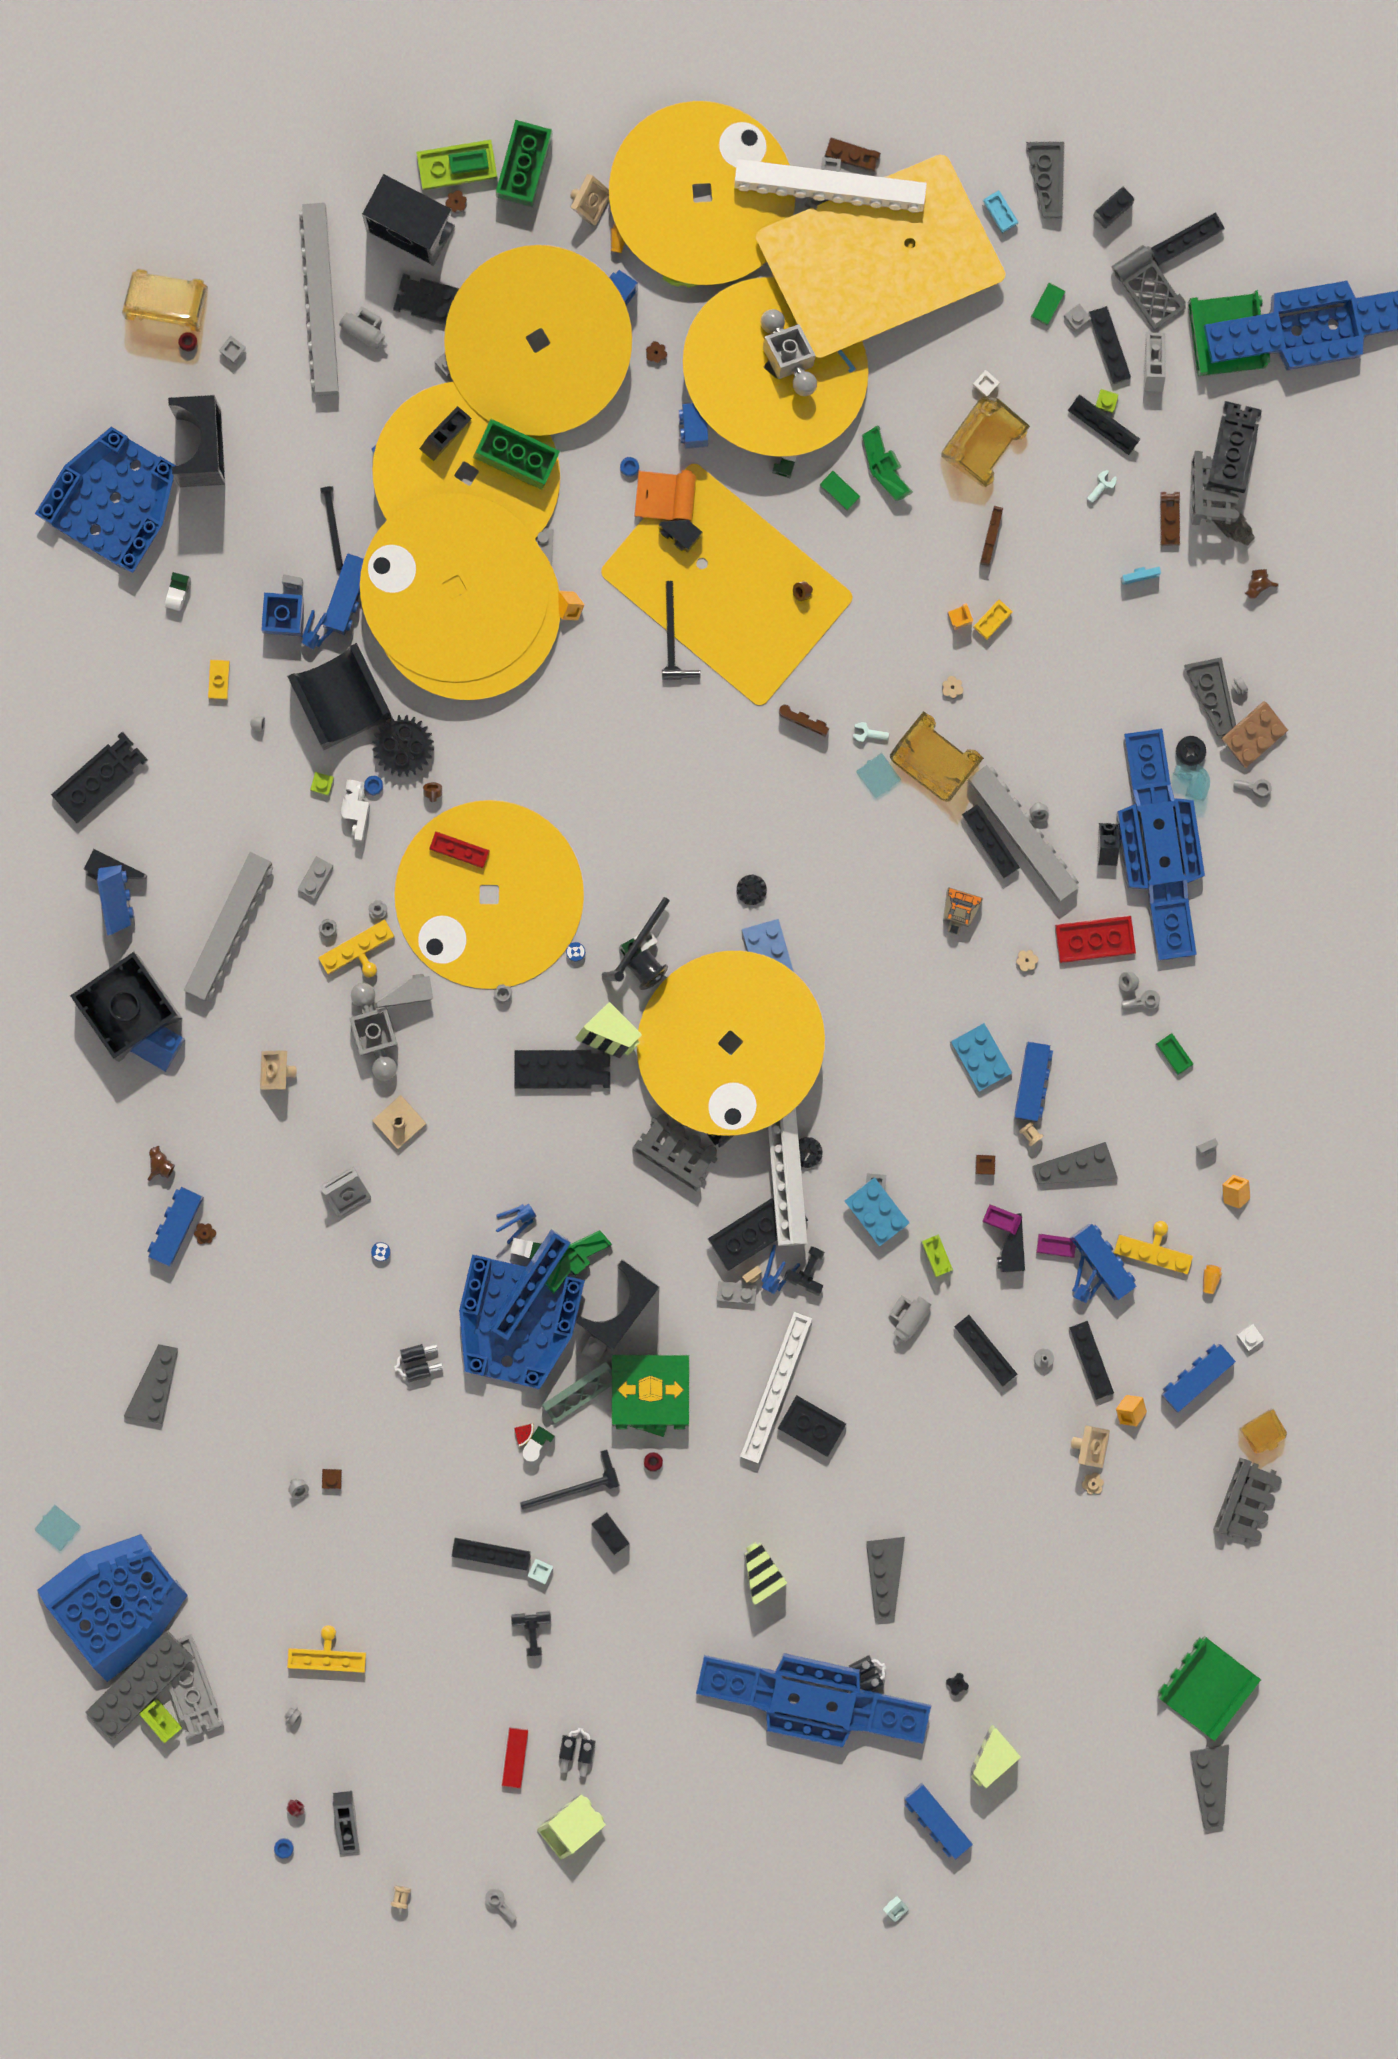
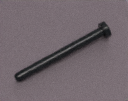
[320,486,343,571]

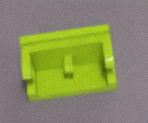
[921,1234,953,1277]
[140,1698,182,1743]

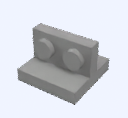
[320,1167,371,1217]

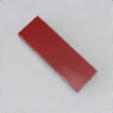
[429,831,490,869]
[502,1727,528,1788]

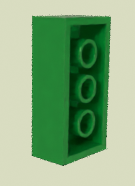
[495,120,553,207]
[473,419,560,490]

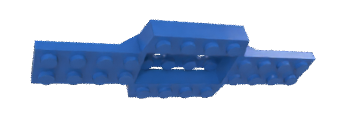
[1203,280,1398,371]
[1117,728,1205,961]
[696,1653,931,1748]

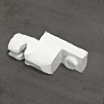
[341,780,370,842]

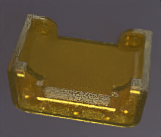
[122,269,208,332]
[941,396,1030,487]
[890,711,984,802]

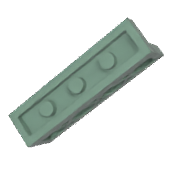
[542,1362,612,1423]

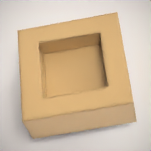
[742,1266,762,1284]

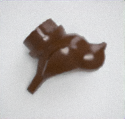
[1245,569,1279,599]
[147,1145,175,1181]

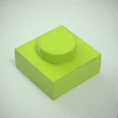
[1095,389,1119,414]
[310,772,334,796]

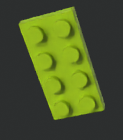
[416,139,498,190]

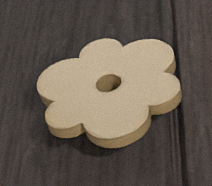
[942,676,963,698]
[1016,950,1038,971]
[1082,1473,1104,1494]

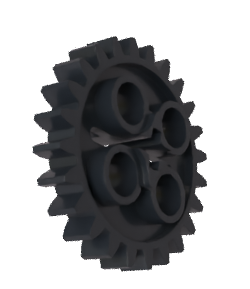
[372,715,434,777]

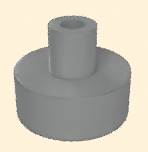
[1029,802,1049,822]
[1119,972,1139,991]
[1034,1349,1054,1368]
[288,1479,309,1499]

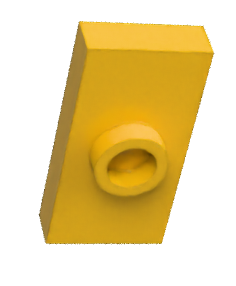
[973,599,1013,640]
[208,660,230,700]

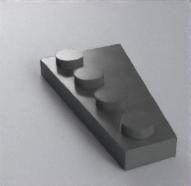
[1026,142,1065,218]
[1184,657,1236,736]
[1033,1142,1118,1184]
[124,1344,178,1424]
[866,1537,905,1618]
[1190,1744,1229,1828]

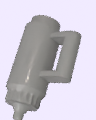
[339,307,388,349]
[889,1295,931,1345]

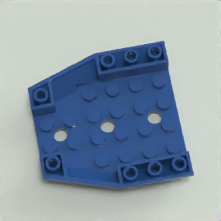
[35,426,176,573]
[459,1254,585,1389]
[37,1534,188,1682]

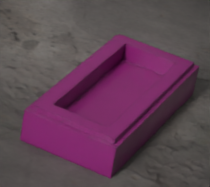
[982,1204,1022,1235]
[1036,1234,1076,1258]

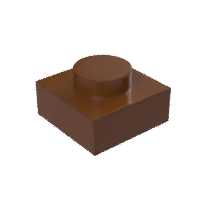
[975,1155,996,1175]
[322,1469,342,1489]

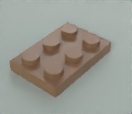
[1221,701,1288,768]

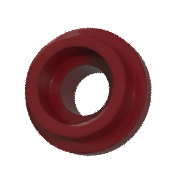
[178,332,198,352]
[644,1452,663,1472]
[286,1800,305,1818]

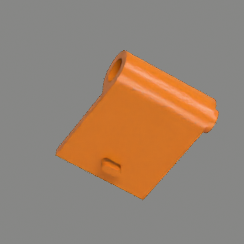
[634,470,696,522]

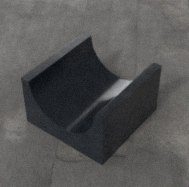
[362,174,455,266]
[168,395,225,487]
[287,643,392,750]
[70,952,182,1062]
[575,1259,659,1350]

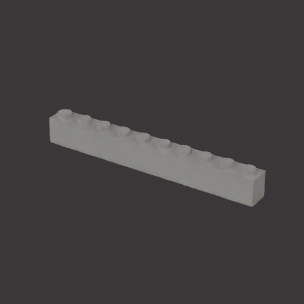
[299,203,339,396]

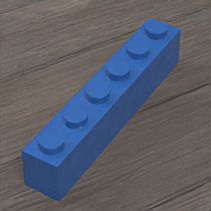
[489,1229,571,1340]

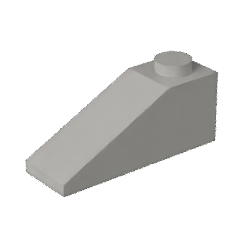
[1144,332,1166,392]
[373,974,433,1009]

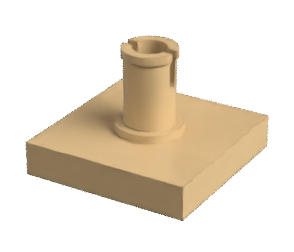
[570,174,609,226]
[260,1050,297,1090]
[372,1095,426,1149]
[1071,1425,1110,1468]

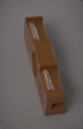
[980,506,1003,567]

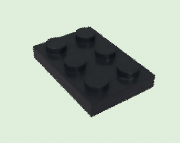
[778,1395,846,1457]

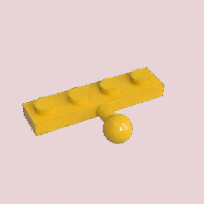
[318,919,395,978]
[1113,1221,1193,1274]
[287,1625,366,1673]

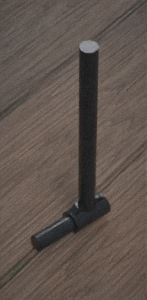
[662,581,700,680]
[602,897,670,982]
[520,1450,620,1510]

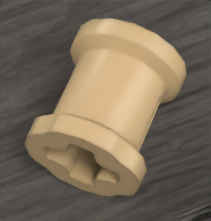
[1019,1121,1043,1146]
[391,1886,411,1909]

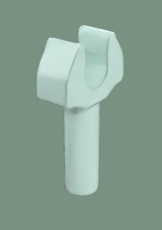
[1087,470,1117,503]
[853,722,889,742]

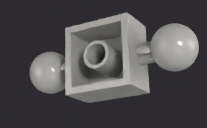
[761,309,817,396]
[349,983,398,1081]

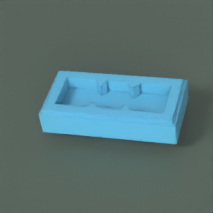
[983,190,1019,233]
[1121,567,1161,585]

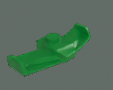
[862,425,913,501]
[545,1230,612,1294]

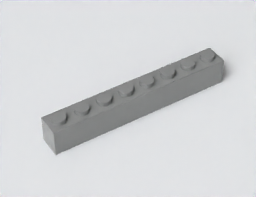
[967,765,1079,902]
[184,852,273,1001]

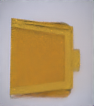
[1239,1408,1287,1454]

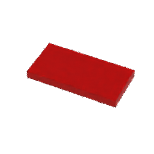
[1055,916,1136,963]

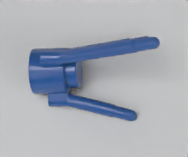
[301,610,333,650]
[496,1204,537,1244]
[761,1245,800,1294]
[1072,1255,1102,1303]

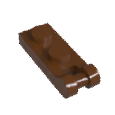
[824,137,881,172]
[1160,492,1180,546]
[779,704,829,737]

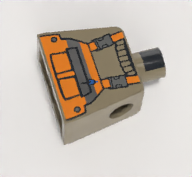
[943,887,983,935]

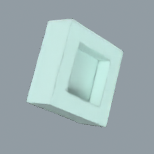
[528,1558,553,1584]
[883,1896,909,1922]

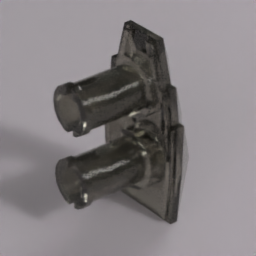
[1212,505,1255,546]

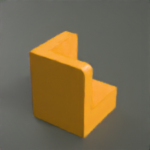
[558,591,585,620]
[947,603,973,630]
[1222,1175,1250,1209]
[1116,1395,1147,1427]

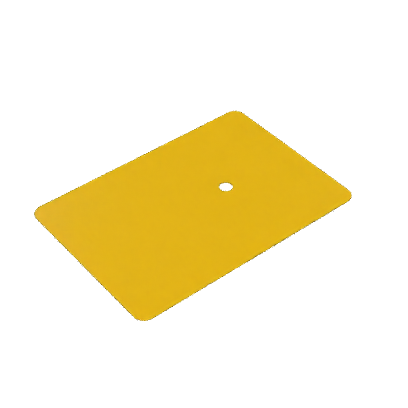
[756,155,1005,358]
[601,464,852,705]

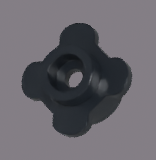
[946,1673,969,1696]

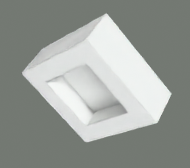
[973,370,1000,398]
[1237,1324,1264,1351]

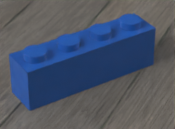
[322,553,364,635]
[1014,1042,1053,1122]
[147,1187,204,1267]
[1070,1224,1137,1300]
[1161,1344,1236,1412]
[904,1783,973,1859]

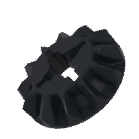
[1176,736,1206,766]
[736,874,767,905]
[799,1137,823,1168]

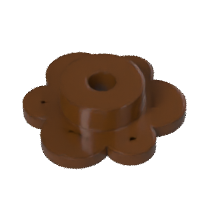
[445,190,467,212]
[646,341,667,363]
[194,1223,217,1244]

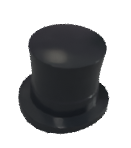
[627,949,668,990]

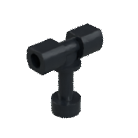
[783,1246,825,1296]
[511,1611,551,1656]

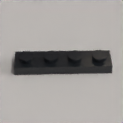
[1151,212,1225,266]
[1089,306,1131,384]
[1068,394,1140,455]
[962,804,1020,879]
[954,1314,1018,1386]
[1069,1321,1114,1400]
[451,1537,531,1571]

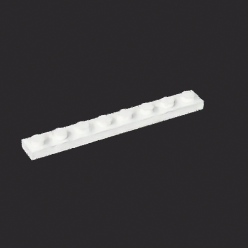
[740,1312,812,1463]

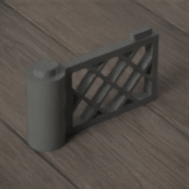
[1111,245,1186,330]

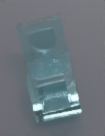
[1173,764,1210,801]

